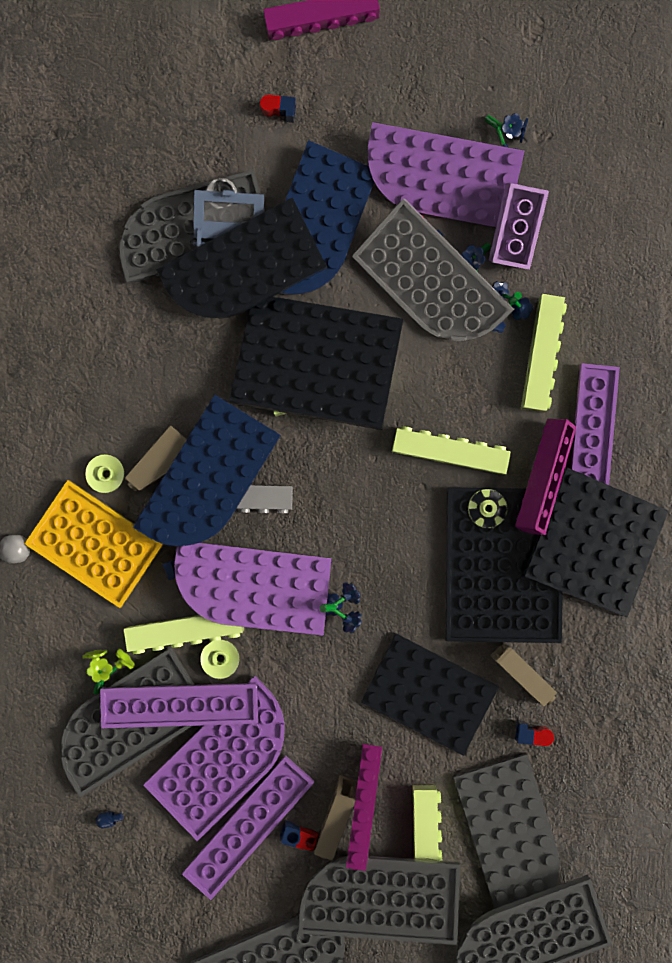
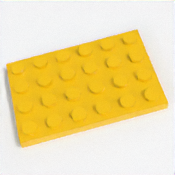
[24,480,164,608]

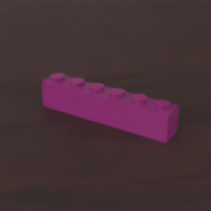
[263,0,380,40]
[516,419,577,535]
[346,744,382,871]

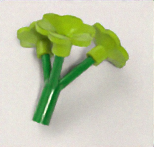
[82,649,135,695]

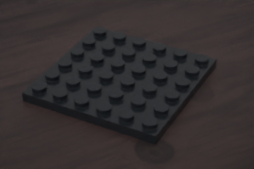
[522,468,669,617]

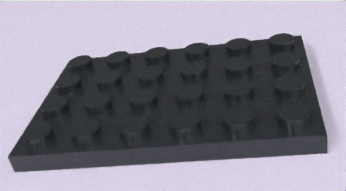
[361,633,499,756]

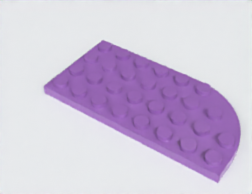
[368,122,524,227]
[175,543,332,636]
[143,675,285,841]

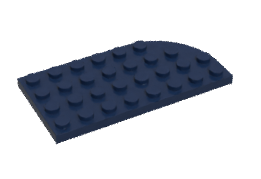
[280,140,374,295]
[133,395,281,546]

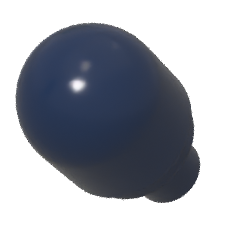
[96,811,123,829]

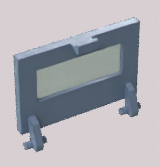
[193,190,264,246]

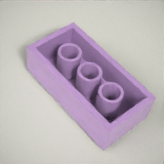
[489,183,549,270]

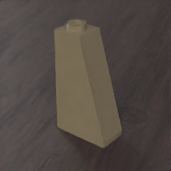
[125,425,187,491]
[490,642,557,706]
[314,775,358,860]

